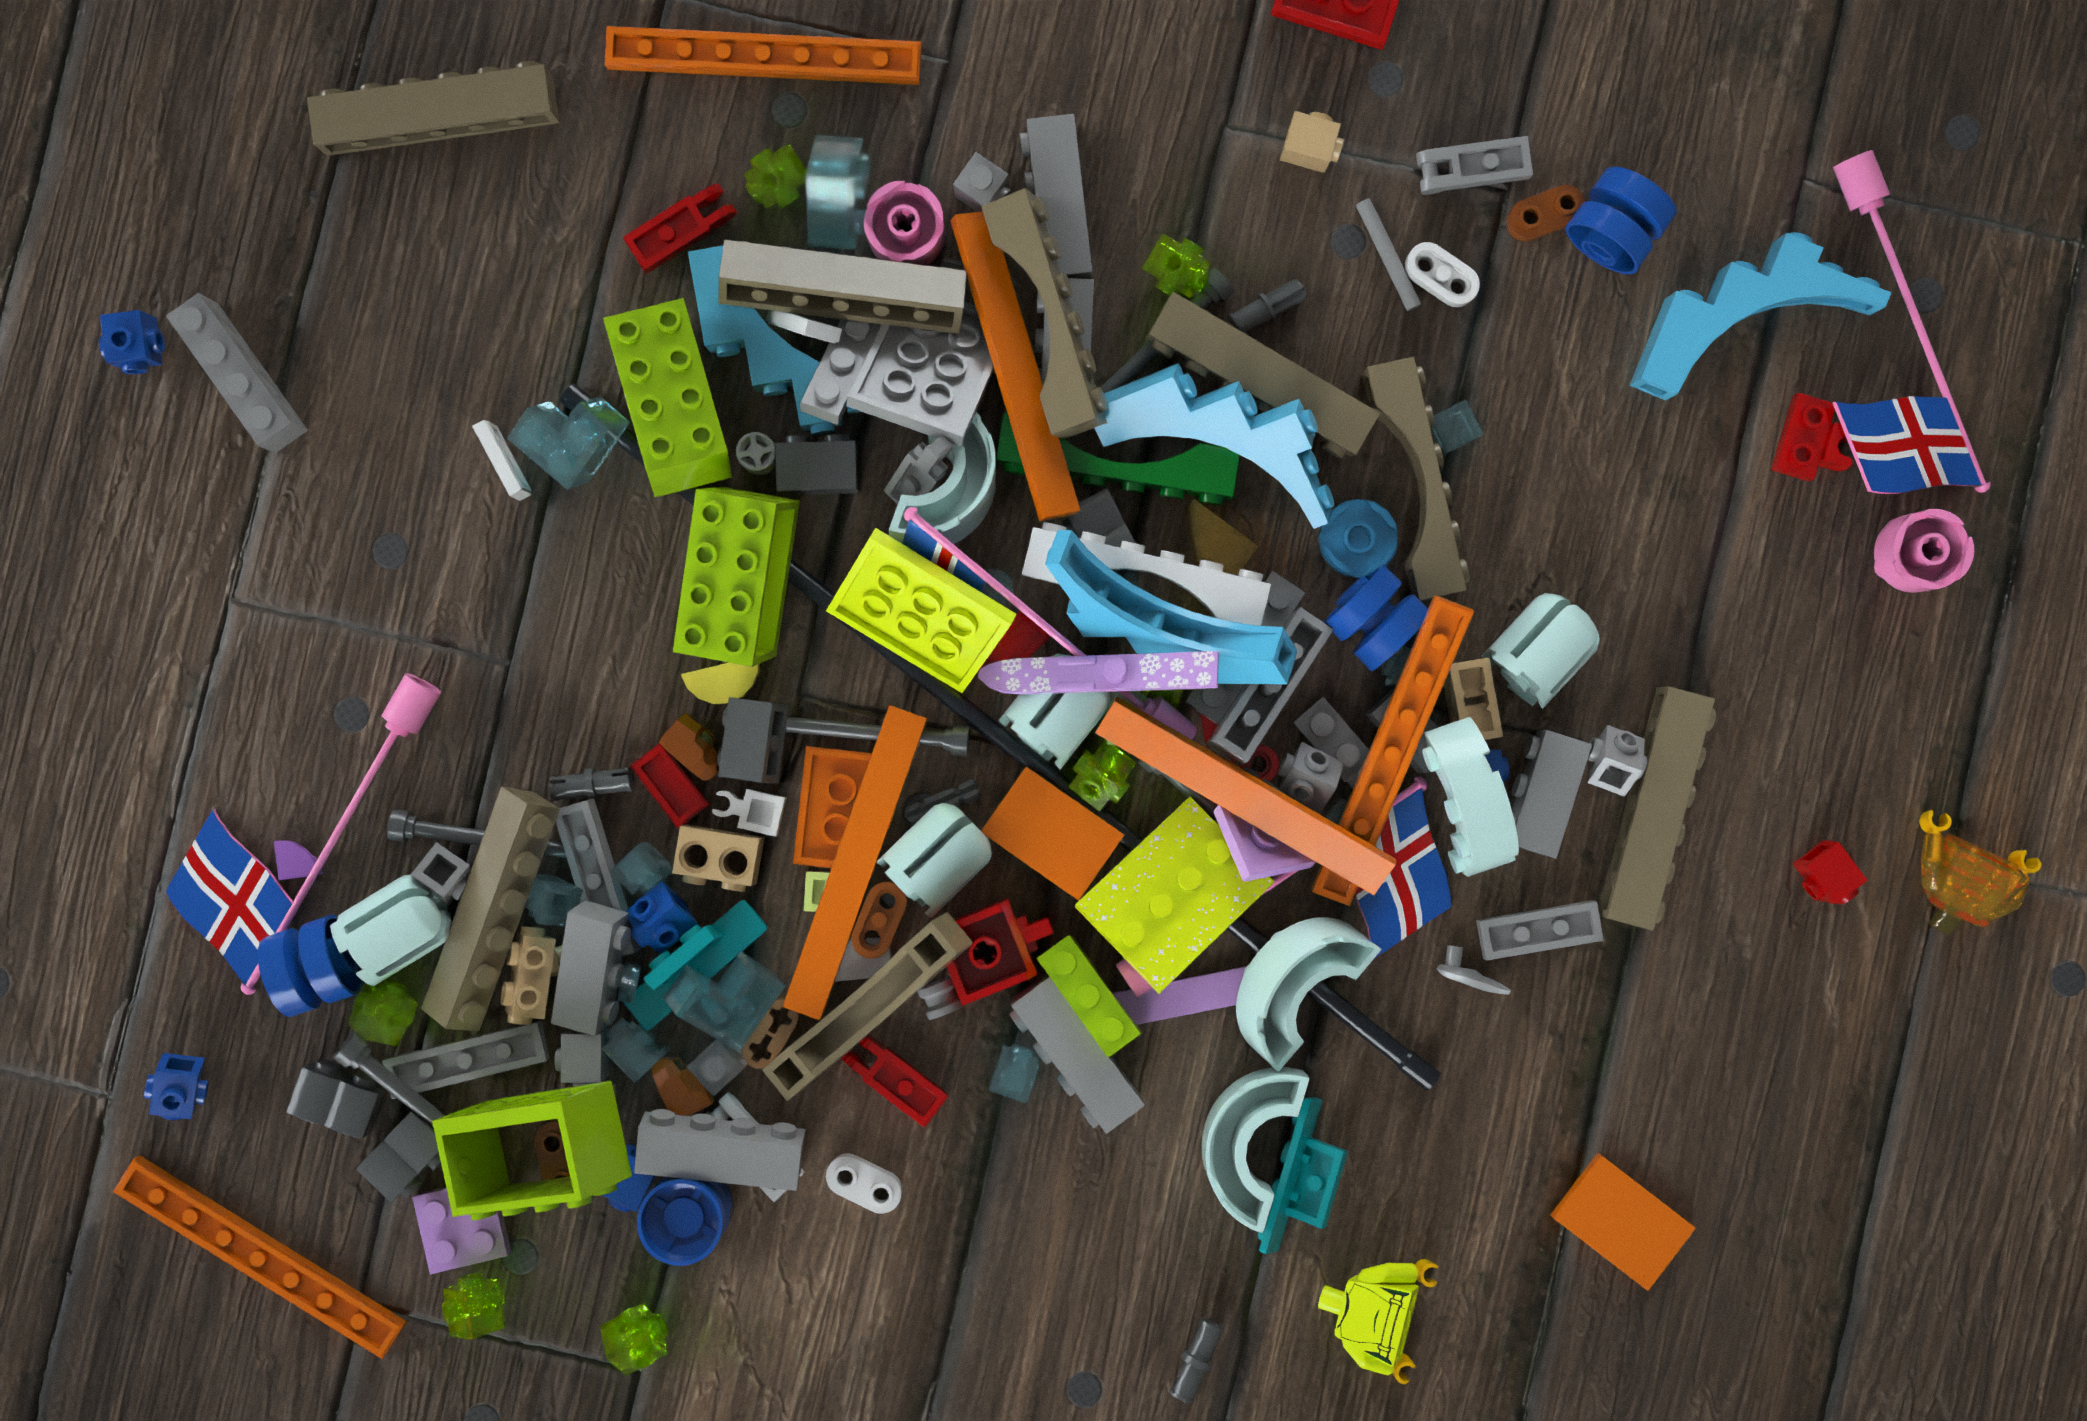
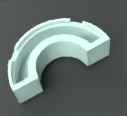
[888,412,996,544]
[1422,717,1519,877]
[1236,917,1382,1072]
[1202,1067,1310,1233]

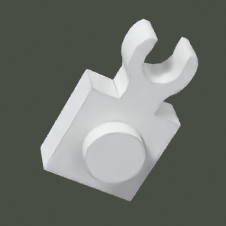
[712,789,787,837]

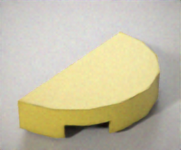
[681,663,760,704]

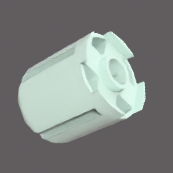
[1482,593,1600,709]
[999,653,1112,769]
[876,803,992,918]
[330,874,452,986]

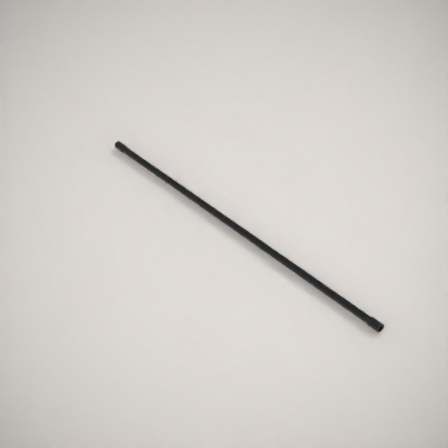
[560,383,1441,1091]

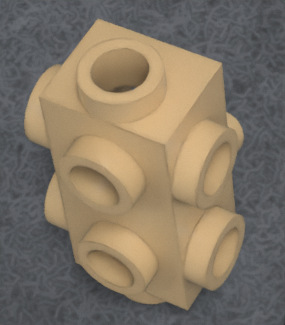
[501,926,563,1025]

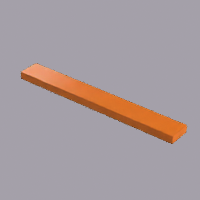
[605,26,922,85]
[950,211,1081,522]
[1312,595,1474,906]
[1095,696,1396,895]
[782,705,928,1020]
[113,1155,407,1359]

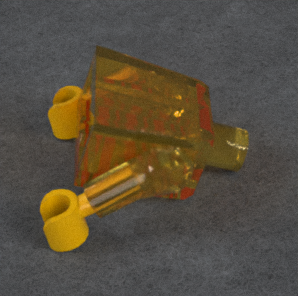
[1919,810,2042,935]

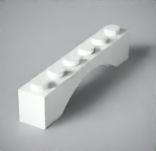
[1022,522,1271,626]

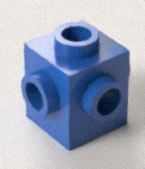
[99,310,165,374]
[625,881,697,954]
[144,1053,209,1120]

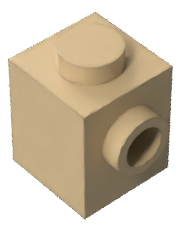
[1280,111,1344,173]

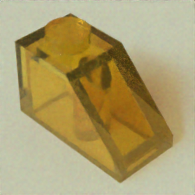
[1187,499,1258,576]

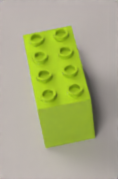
[603,298,732,498]
[673,487,800,667]
[432,1081,632,1221]

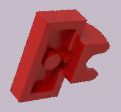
[1771,393,1853,482]

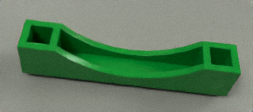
[996,412,1240,506]

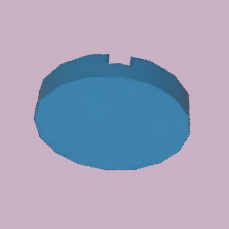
[1318,499,1398,578]

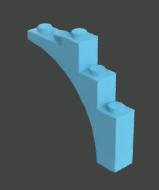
[1629,232,1892,401]
[688,245,861,436]
[1095,363,1334,529]
[1045,530,1297,684]

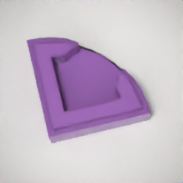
[274,840,323,880]

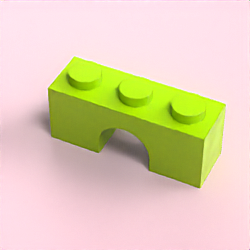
[1037,935,1143,1058]

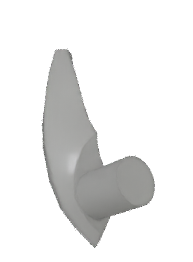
[1436,945,1511,995]

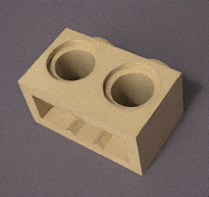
[1443,657,1503,740]
[672,824,765,892]

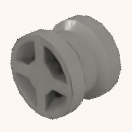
[736,432,776,475]
[918,976,965,1020]

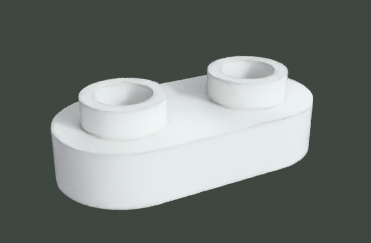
[1405,242,1480,307]
[826,1153,902,1214]

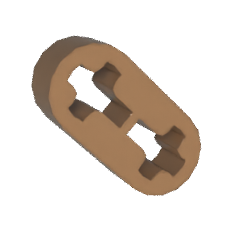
[742,997,800,1069]

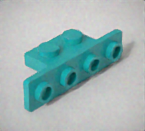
[624,900,768,1030]
[1258,1097,1348,1255]

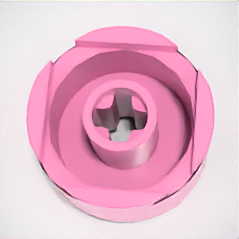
[864,181,946,266]
[1874,509,1974,593]

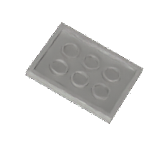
[846,302,994,447]

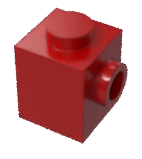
[1792,840,1868,905]

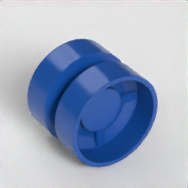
[1565,167,1677,274]
[1324,564,1428,671]
[258,915,363,1017]
[637,1176,733,1266]

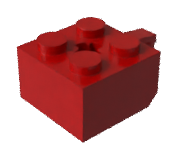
[947,897,1054,1006]

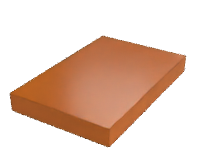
[793,746,872,868]
[981,767,1124,901]
[1550,1153,1696,1291]

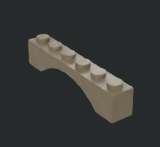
[981,188,1108,439]
[1361,357,1470,601]
[762,912,973,1102]

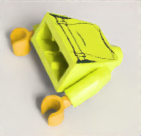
[1318,1259,1438,1384]

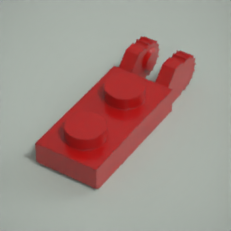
[623,183,737,274]
[841,1034,949,1128]

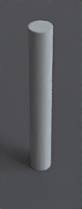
[1356,198,1421,312]

